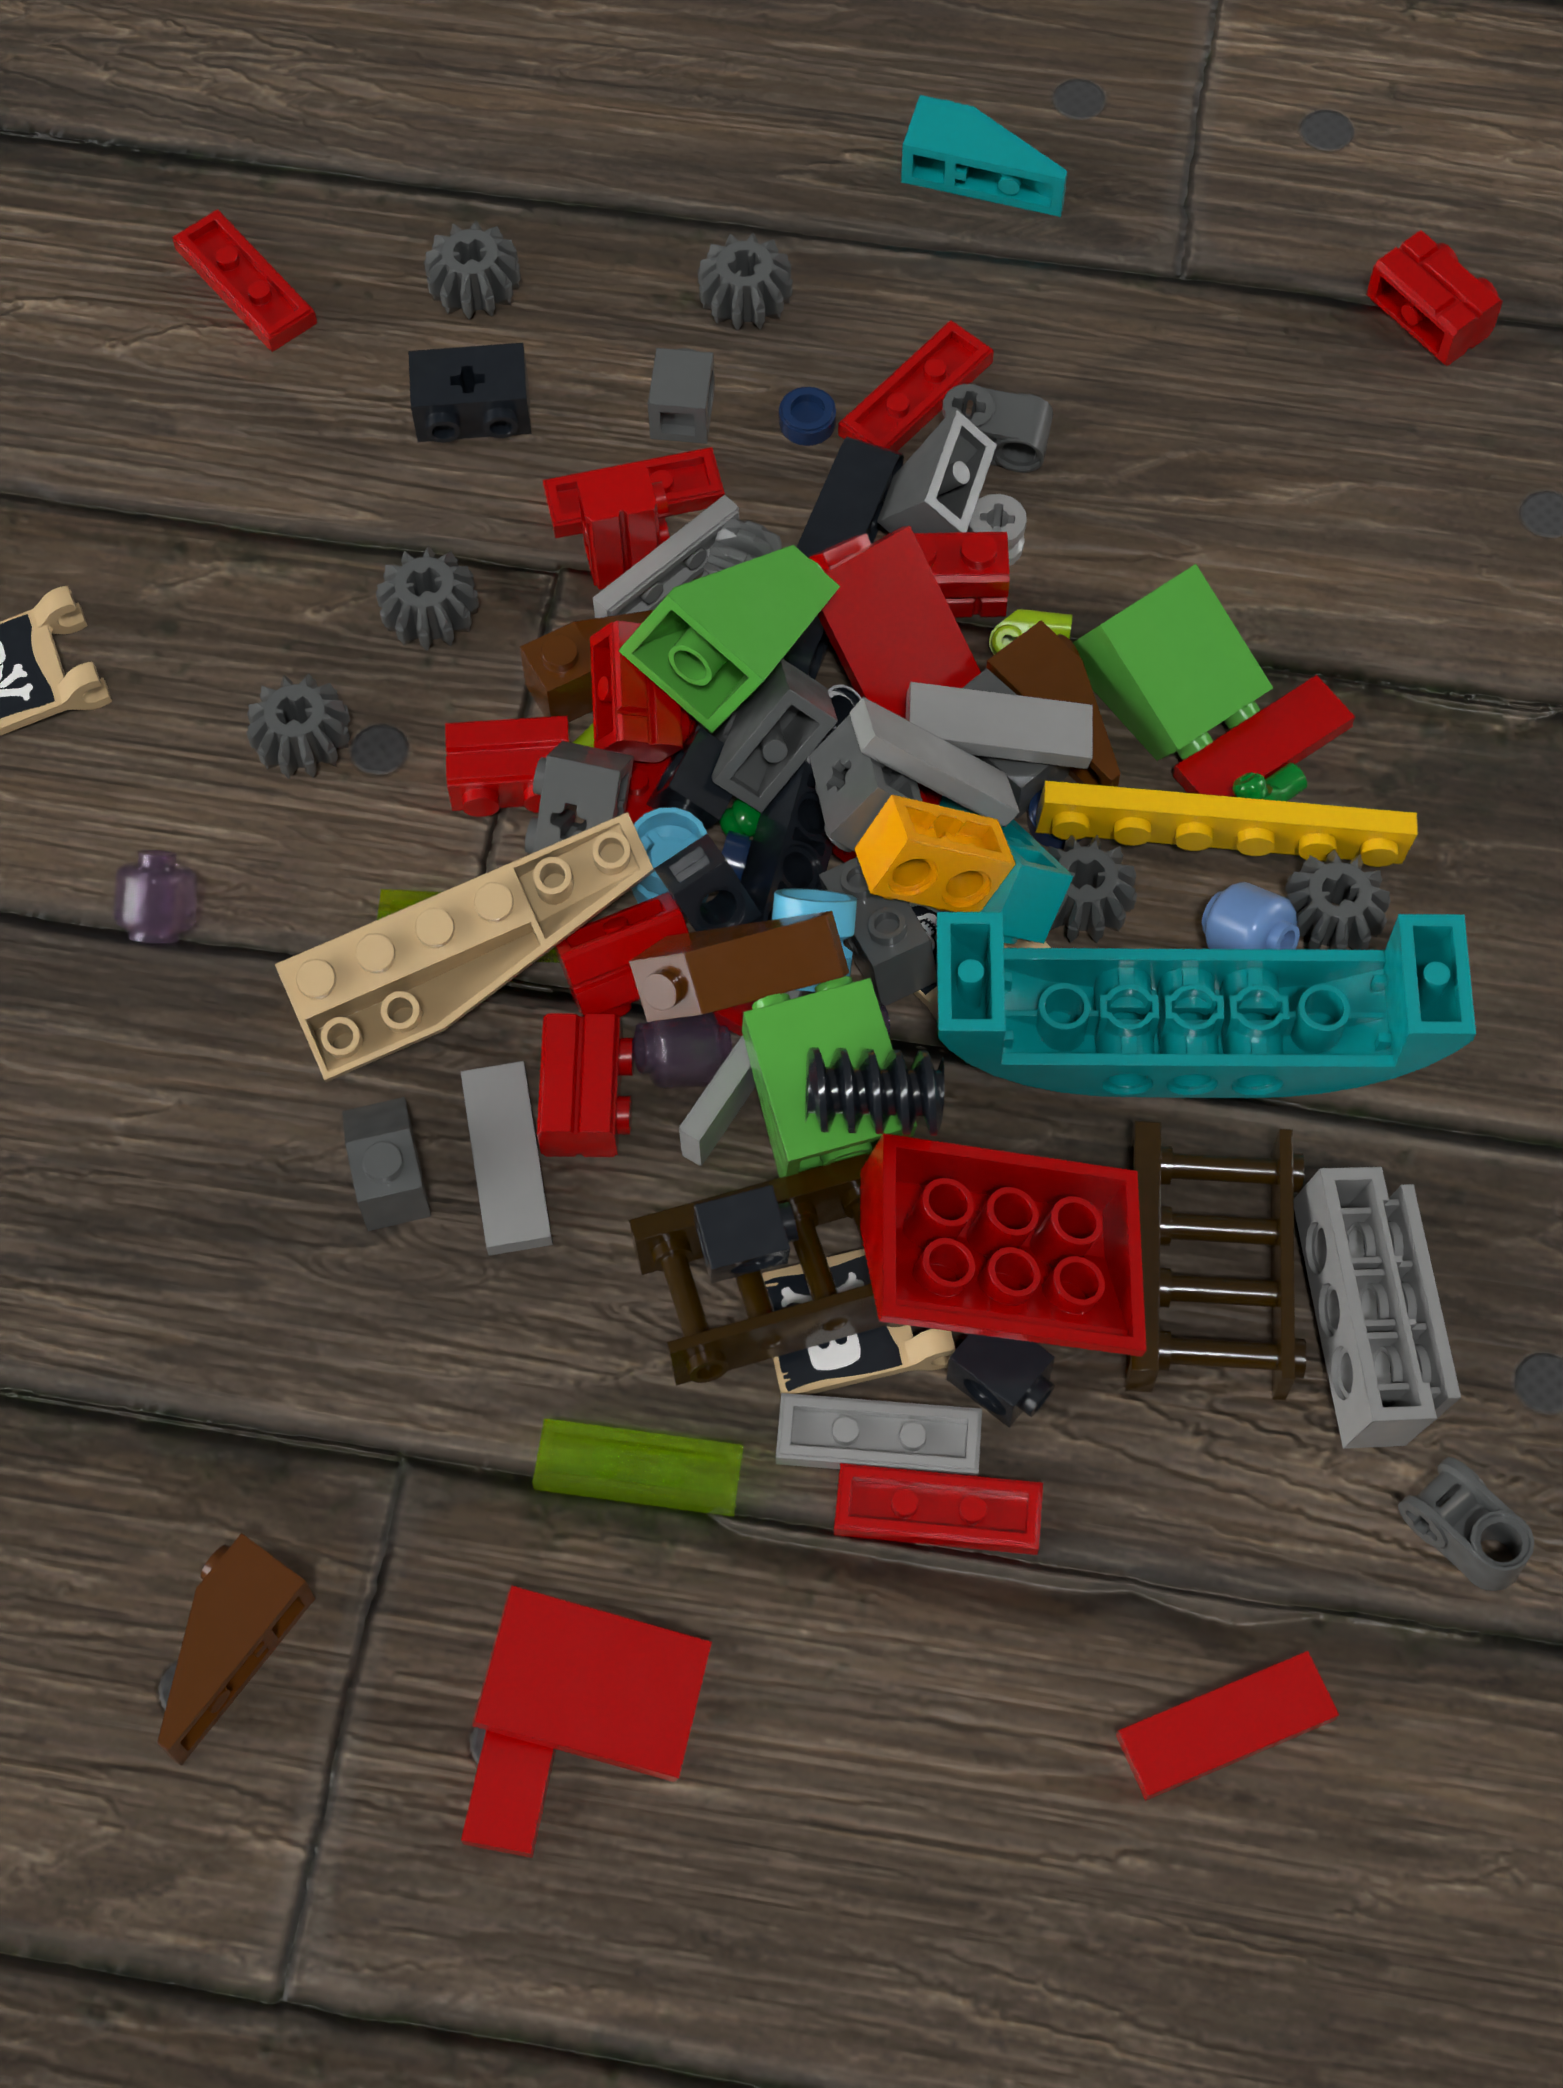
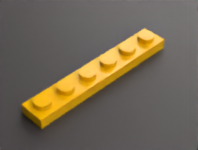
[1036,781,1418,867]

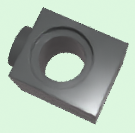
[648,348,715,444]

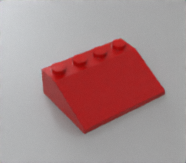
[860,1133,1147,1357]

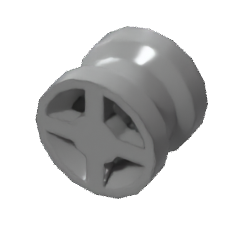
[968,494,1027,566]

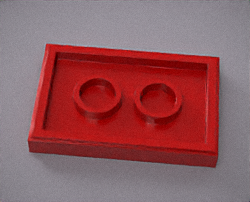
[817,526,981,719]
[472,1585,712,1782]

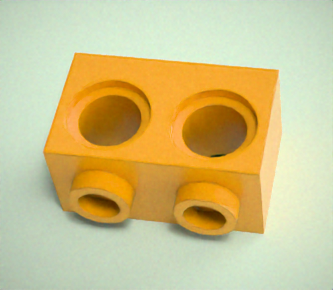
[854,795,1016,912]

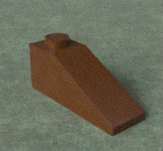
[520,610,653,722]
[986,620,1121,787]
[629,911,849,1022]
[157,1533,316,1766]

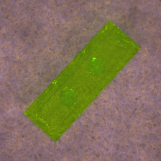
[532,1418,744,1517]

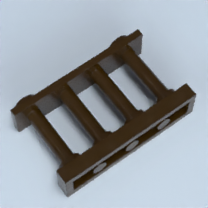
[1125,1121,1307,1400]
[629,1153,905,1386]

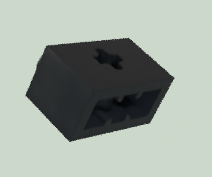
[408,343,532,443]

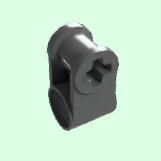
[943,384,1053,473]
[1398,1457,1534,1591]

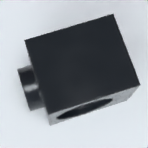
[646,728,733,830]
[654,834,762,932]
[694,1185,799,1284]
[946,1334,1055,1428]

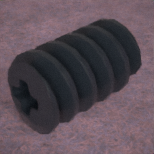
[805,1047,945,1136]

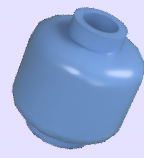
[1202,882,1300,949]

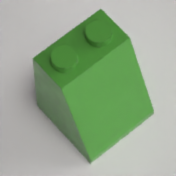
[618,545,840,733]
[1073,564,1273,761]
[742,976,917,1178]

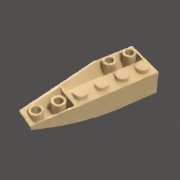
[275,812,654,1082]

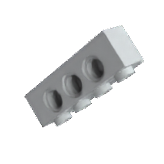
[1294,1167,1461,1449]

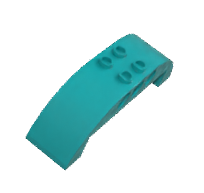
[936,912,1476,1098]

